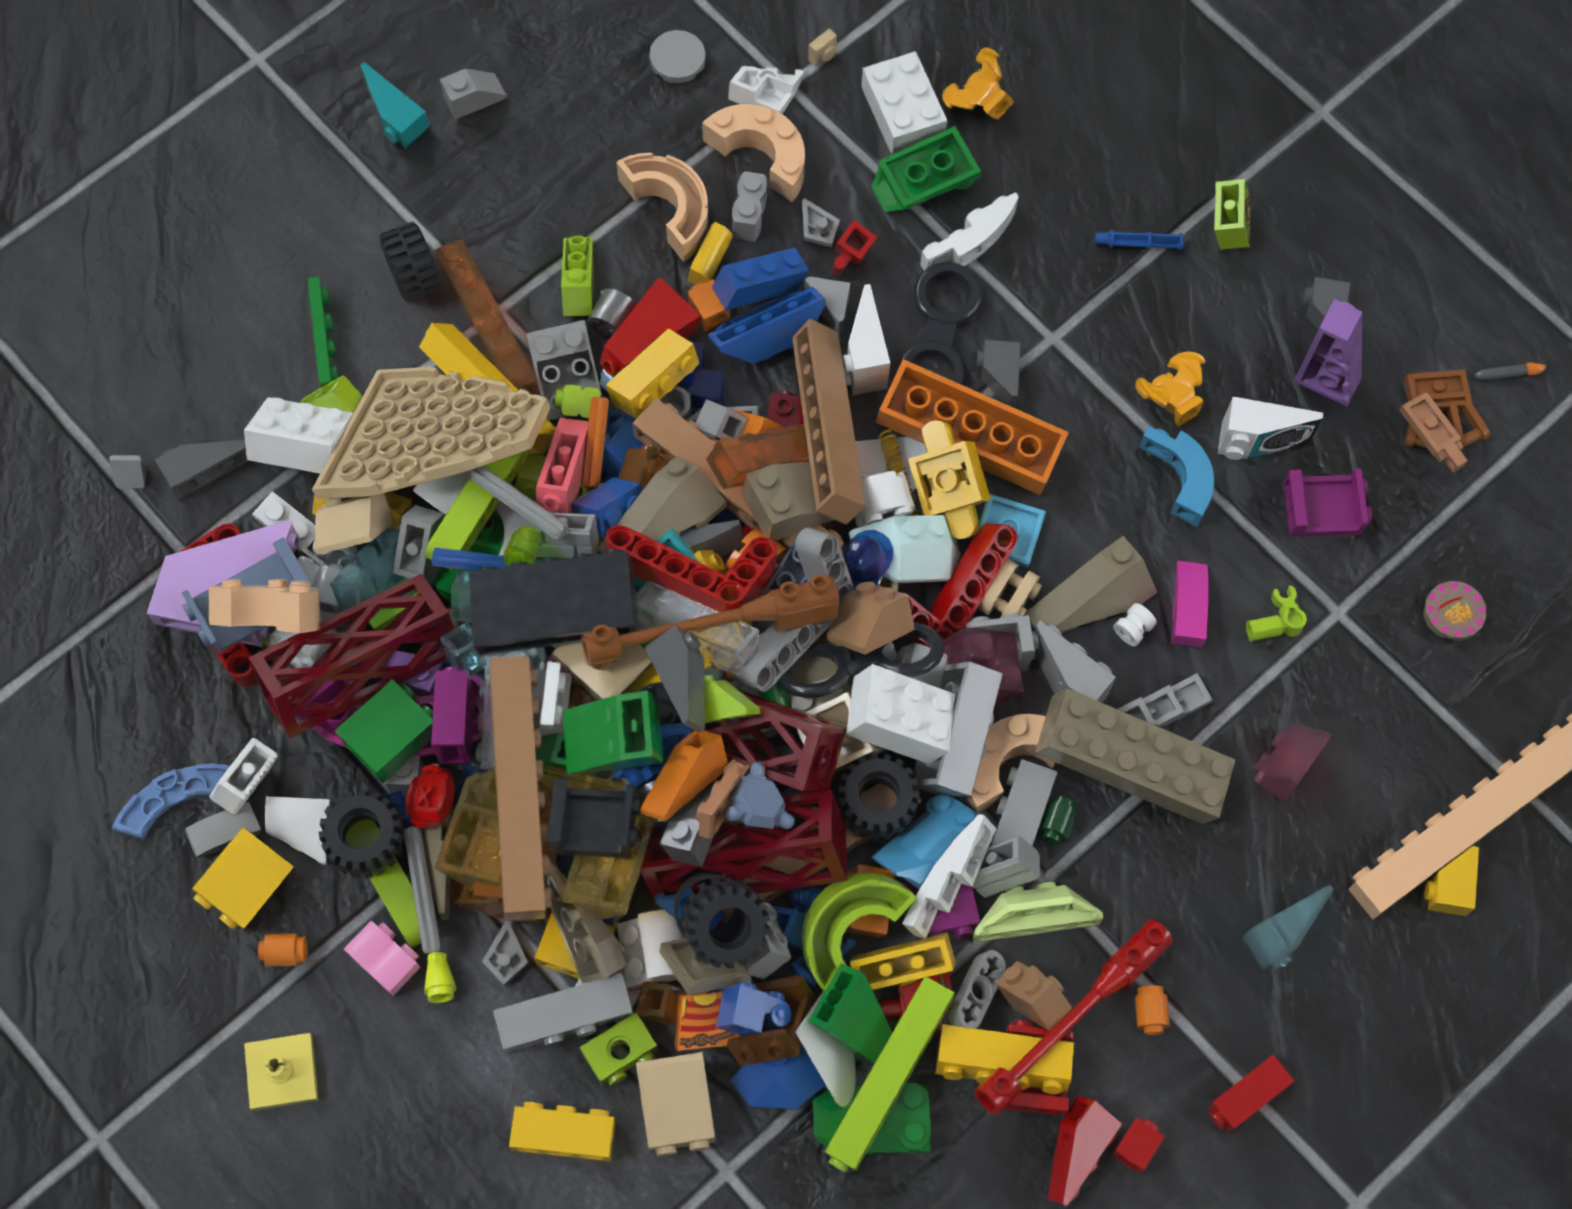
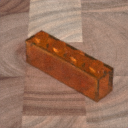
[706,424,810,489]

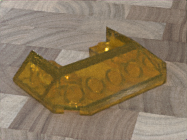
[435,765,655,919]

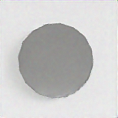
[649,30,706,83]

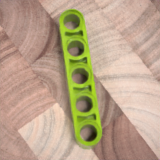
[425,450,529,571]
[345,820,439,948]

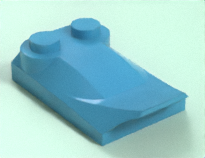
[872,795,978,889]

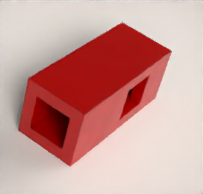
[1207,1055,1294,1133]

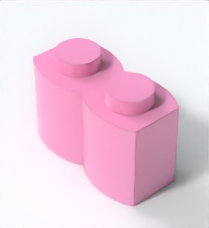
[344,921,421,996]

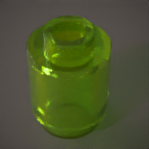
[503,526,542,567]

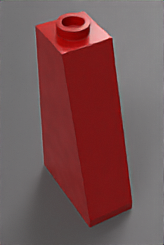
[600,277,701,377]

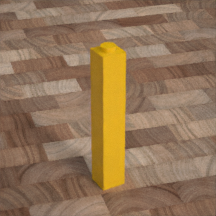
[419,323,556,454]

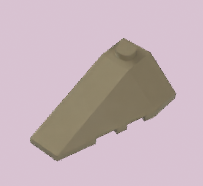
[597,456,727,555]
[1025,536,1157,633]
[421,789,457,920]
[543,859,627,983]

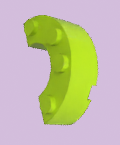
[801,873,917,991]

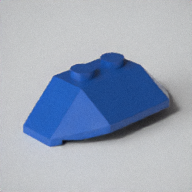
[708,287,826,364]
[729,1044,826,1110]

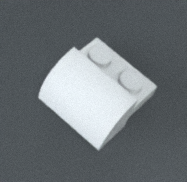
[531,661,572,736]
[617,910,685,989]

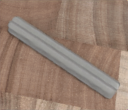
[470,466,568,540]
[404,826,441,954]

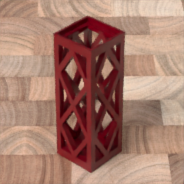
[248,573,461,739]
[705,688,847,791]
[639,789,847,908]

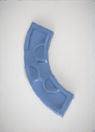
[112,763,230,840]

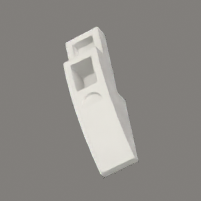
[920,192,1019,270]
[252,491,368,585]

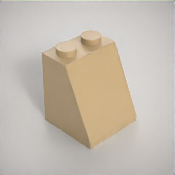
[552,642,653,700]
[636,1052,715,1156]

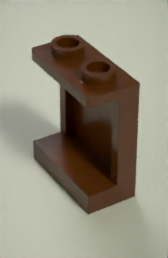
[727,975,816,1066]

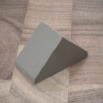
[804,276,850,335]

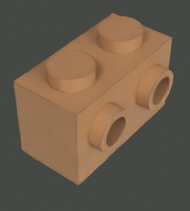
[995,961,1072,1031]

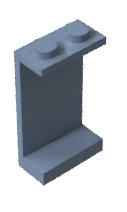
[182,537,313,654]

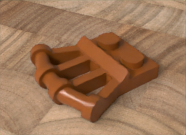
[1404,369,1490,451]

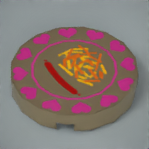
[1423,581,1486,641]

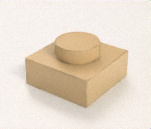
[808,29,837,67]

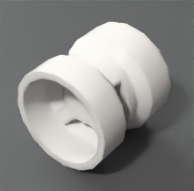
[1113,603,1157,646]

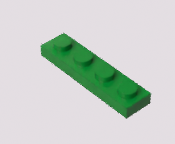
[307,277,339,387]

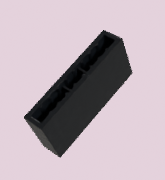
[469,549,639,656]

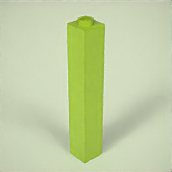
[825,976,955,1173]

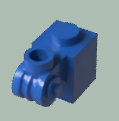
[773,886,822,953]
[716,982,791,1036]

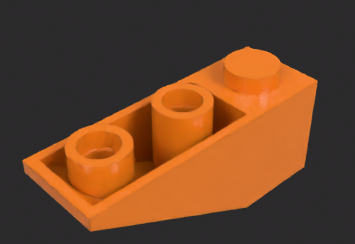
[640,730,728,822]

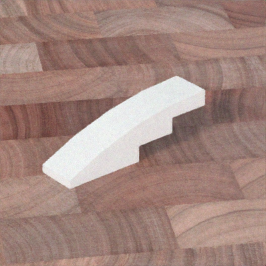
[902,814,996,939]

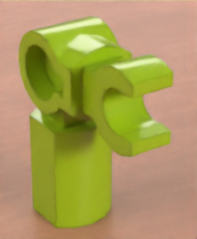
[1246,586,1307,642]

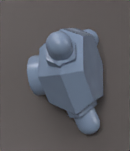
[725,762,794,829]

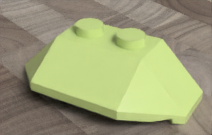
[972,882,1103,943]

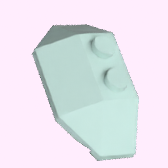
[849,515,961,583]

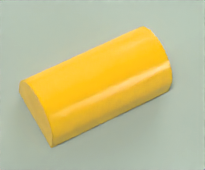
[688,222,733,284]

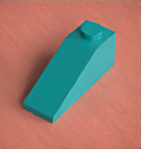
[361,62,429,149]

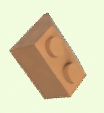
[826,582,915,654]

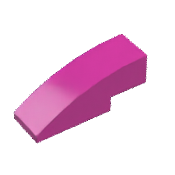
[1171,561,1208,647]

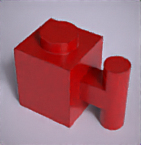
[832,220,877,276]

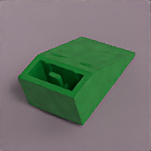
[563,691,663,776]

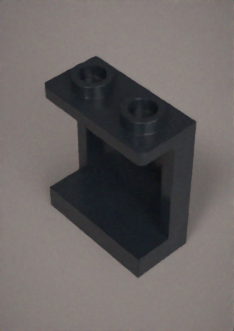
[547,780,642,858]

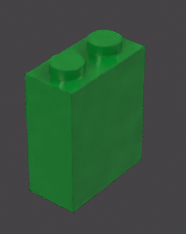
[335,679,433,784]

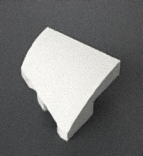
[728,66,804,114]
[265,796,332,865]

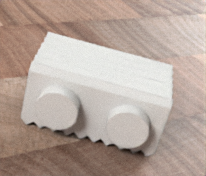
[209,738,277,814]

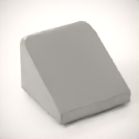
[109,455,147,488]

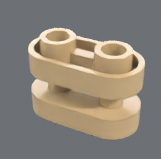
[978,559,1042,618]

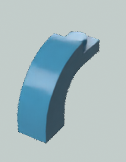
[1139,426,1214,527]

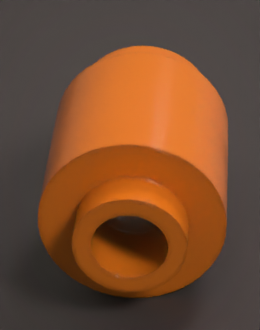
[258,933,308,967]
[1135,985,1170,1035]

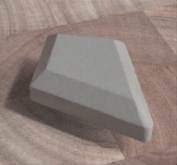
[802,199,840,247]
[482,921,528,986]

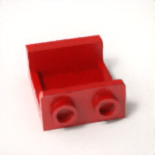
[1005,1021,1074,1116]

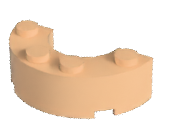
[702,104,805,203]
[616,153,708,262]
[209,579,320,633]
[965,714,1060,814]

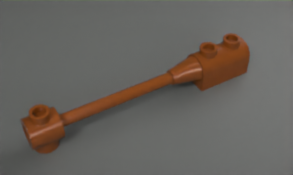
[581,574,839,670]

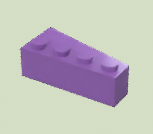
[1294,299,1362,407]

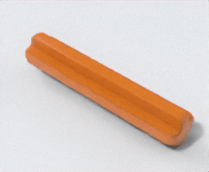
[582,396,609,487]

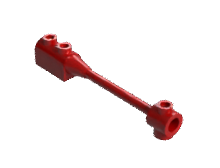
[974,919,1173,1116]

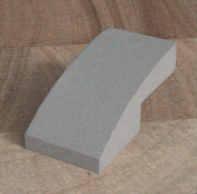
[185,802,261,859]

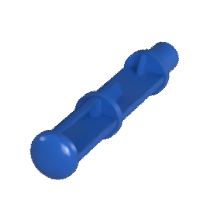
[1095,230,1185,250]

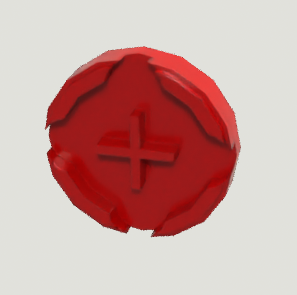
[405,764,455,830]

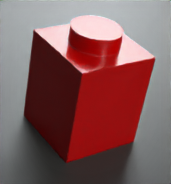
[1111,1118,1165,1174]

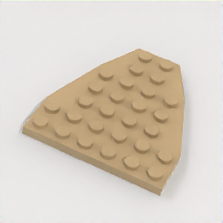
[312,367,551,498]

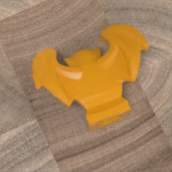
[942,47,1014,119]
[1135,351,1205,427]

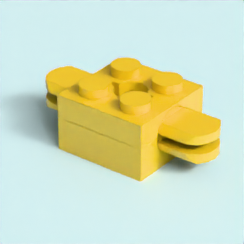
[908,420,991,539]

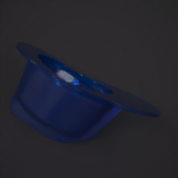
[842,530,893,590]

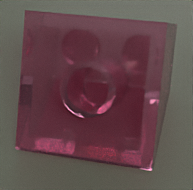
[1253,723,1332,802]

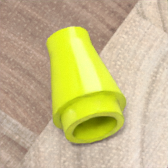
[424,952,457,1003]

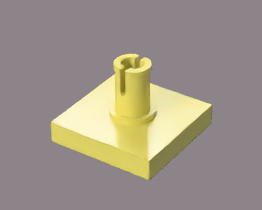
[244,1033,318,1111]

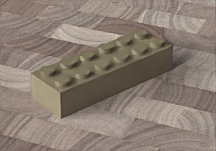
[1034,688,1235,824]

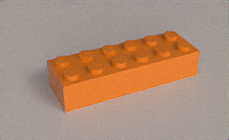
[876,359,1069,495]

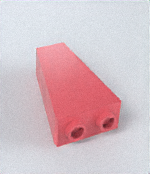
[536,418,589,513]

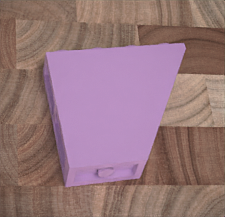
[147,521,299,647]

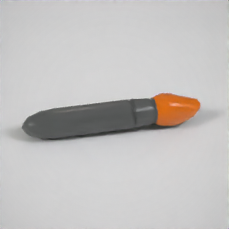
[1474,362,1546,381]

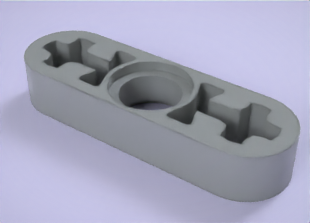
[948,950,1006,1029]

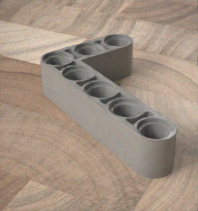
[733,527,854,692]

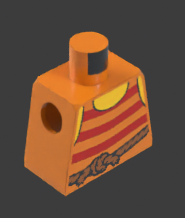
[675,990,739,1051]

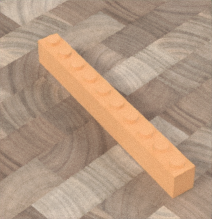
[1348,714,1572,920]

